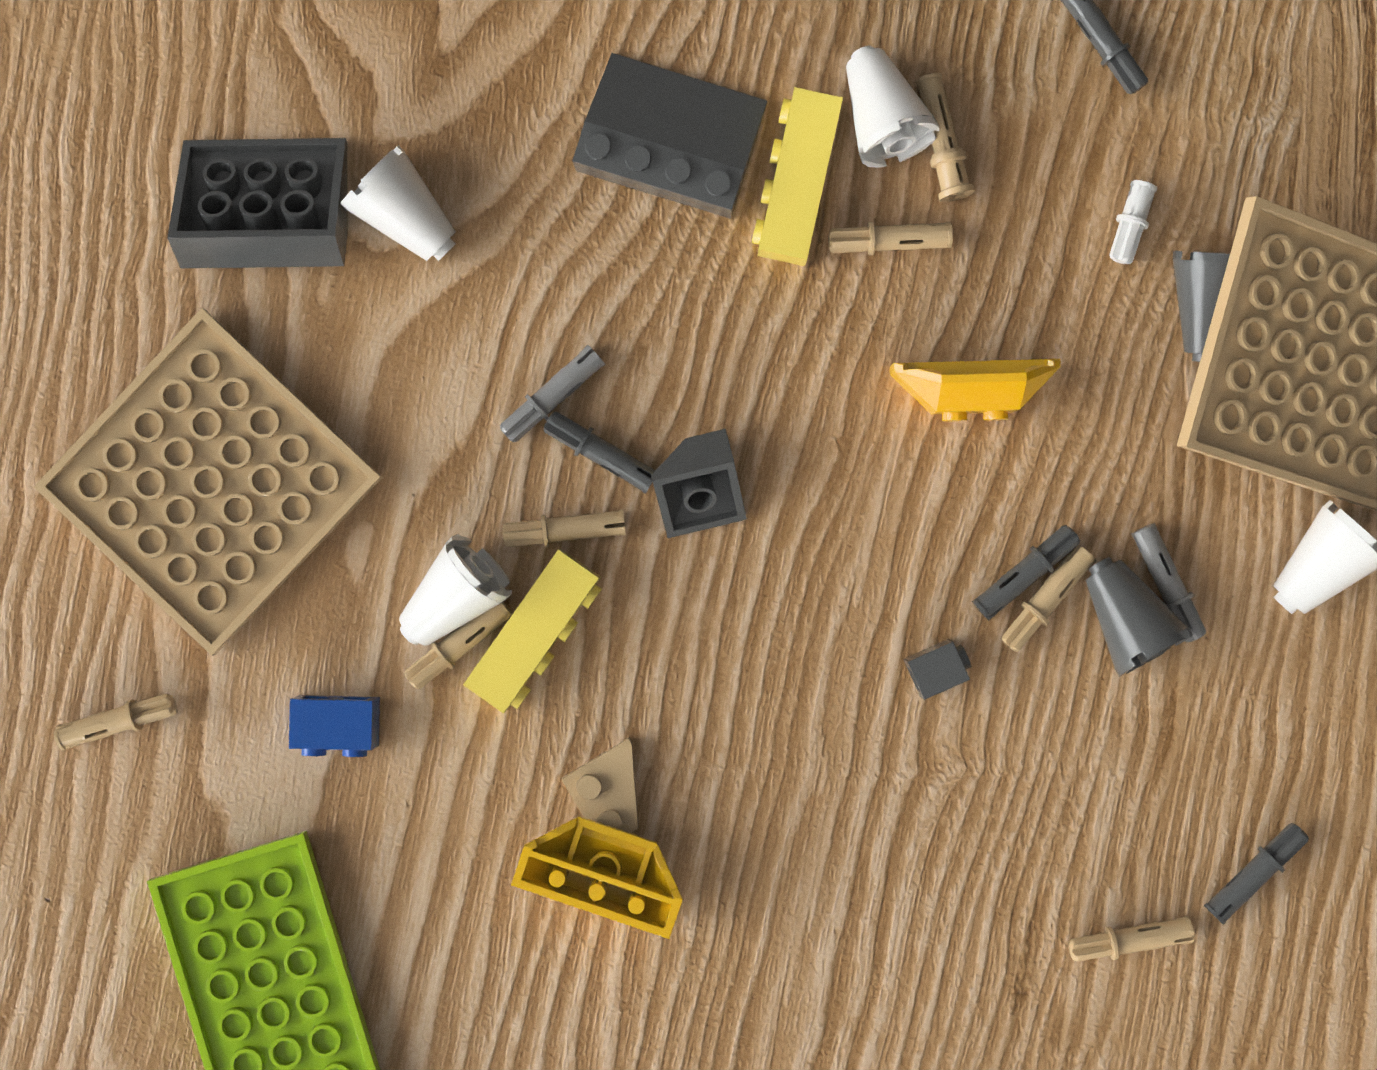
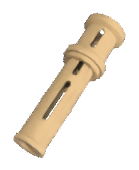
[916,73,975,202]

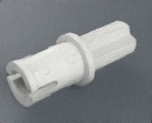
[1109,180,1157,264]

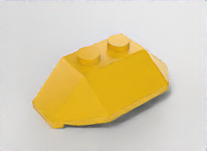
[890,358,1061,422]
[511,816,683,939]

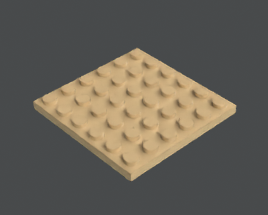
[1177,196,1377,511]
[34,308,383,656]

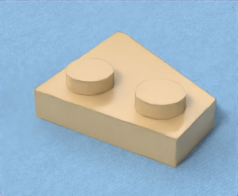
[561,737,639,833]

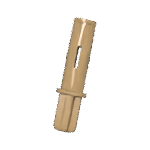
[828,222,953,256]
[503,509,626,547]
[1002,545,1096,652]
[404,602,512,689]
[54,694,177,751]
[1069,916,1194,961]

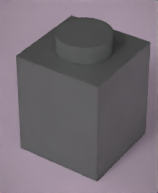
[903,639,972,700]

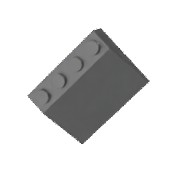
[572,53,767,219]
[167,138,348,268]

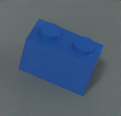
[289,695,380,757]

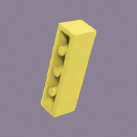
[752,87,843,266]
[463,549,602,714]

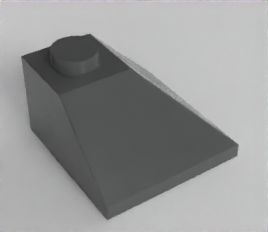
[651,429,747,538]

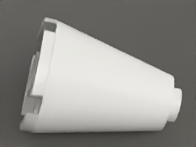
[846,46,939,168]
[340,145,456,261]
[1273,500,1377,614]
[399,534,512,646]

